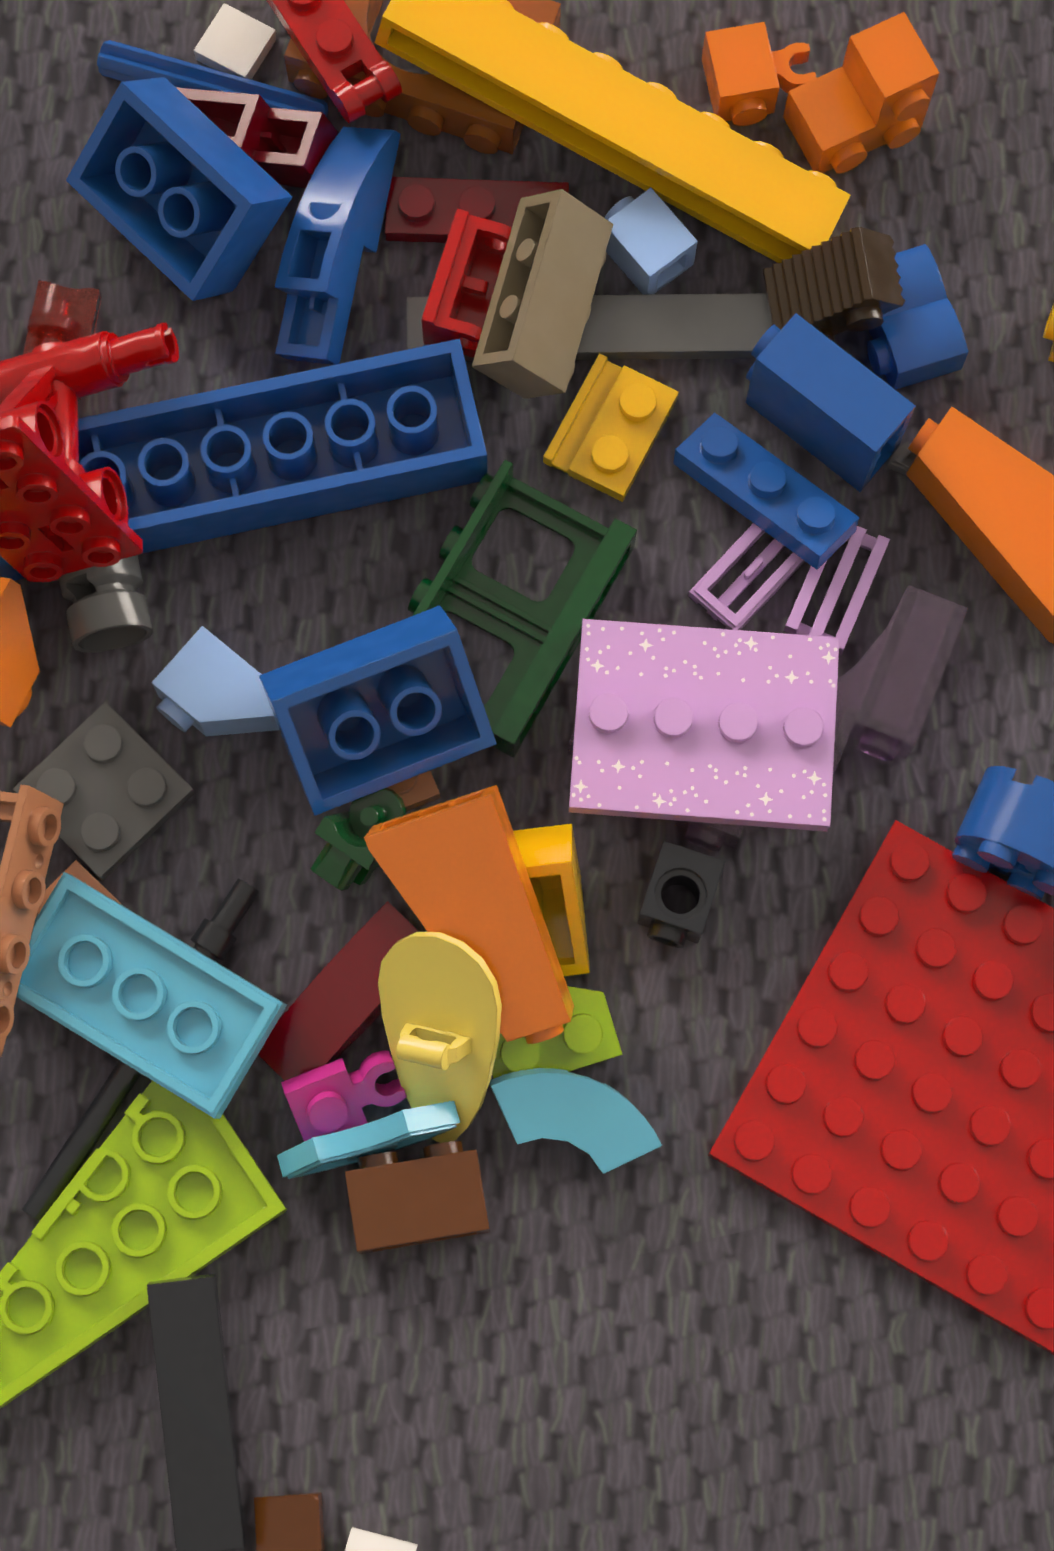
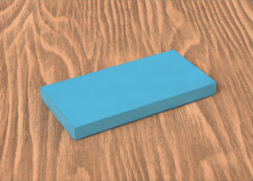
[16,872,287,1119]

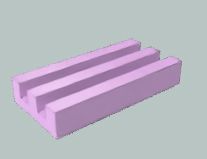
[688,523,805,630]
[784,526,890,655]

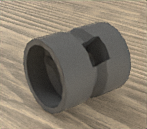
[59,555,154,653]

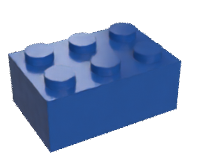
[66,77,292,301]
[259,605,497,816]

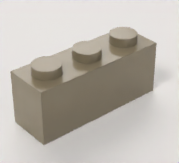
[471,189,613,399]

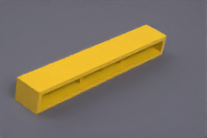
[375,0,851,263]

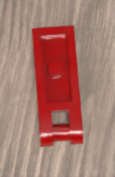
[266,0,403,123]

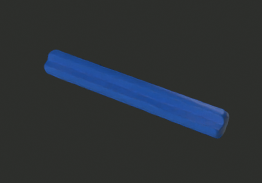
[97,40,328,118]

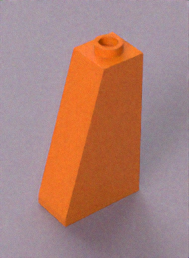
[906,407,1054,644]
[364,785,574,1044]

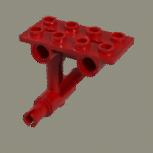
[0,322,179,582]

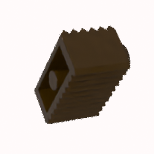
[763,227,905,342]

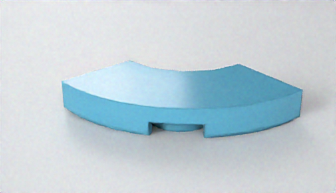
[489,1068,662,1174]
[277,1101,460,1179]

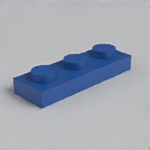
[673,412,859,570]

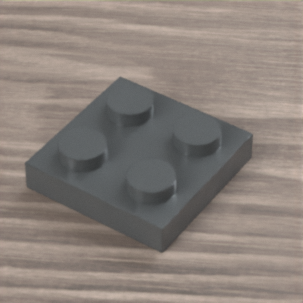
[13,701,195,881]

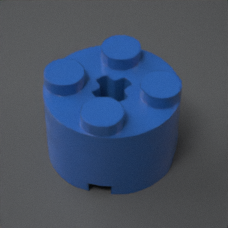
[952,766,1054,901]

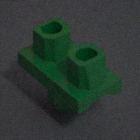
[310,788,406,891]

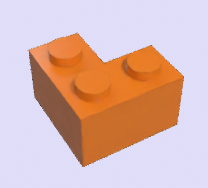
[783,12,940,174]

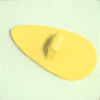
[378,932,502,1143]

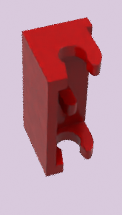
[421,209,512,358]

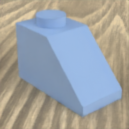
[151,626,279,736]

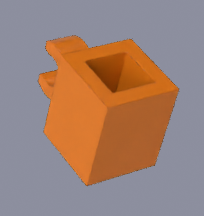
[702,22,817,126]

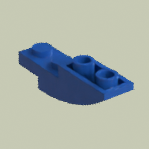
[275,127,401,365]

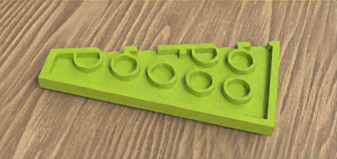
[0,1080,287,1409]

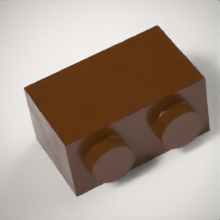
[345,1141,490,1254]

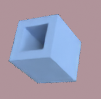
[605,188,698,295]

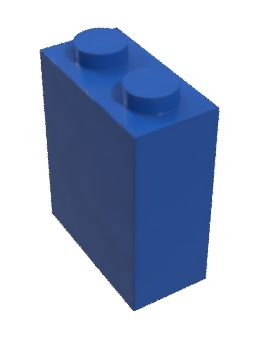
[745,313,916,492]

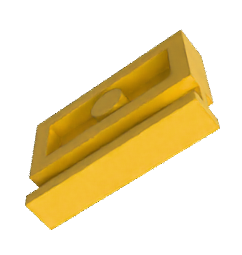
[543,353,679,502]

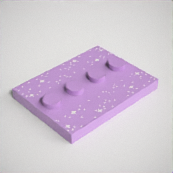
[569,619,840,832]

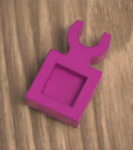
[281,1050,407,1142]

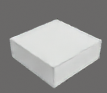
[194,3,277,79]

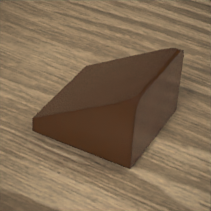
[254,1492,325,1551]

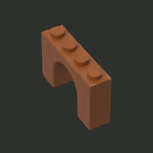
[284,0,561,154]

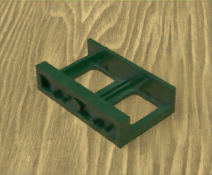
[408,460,637,758]

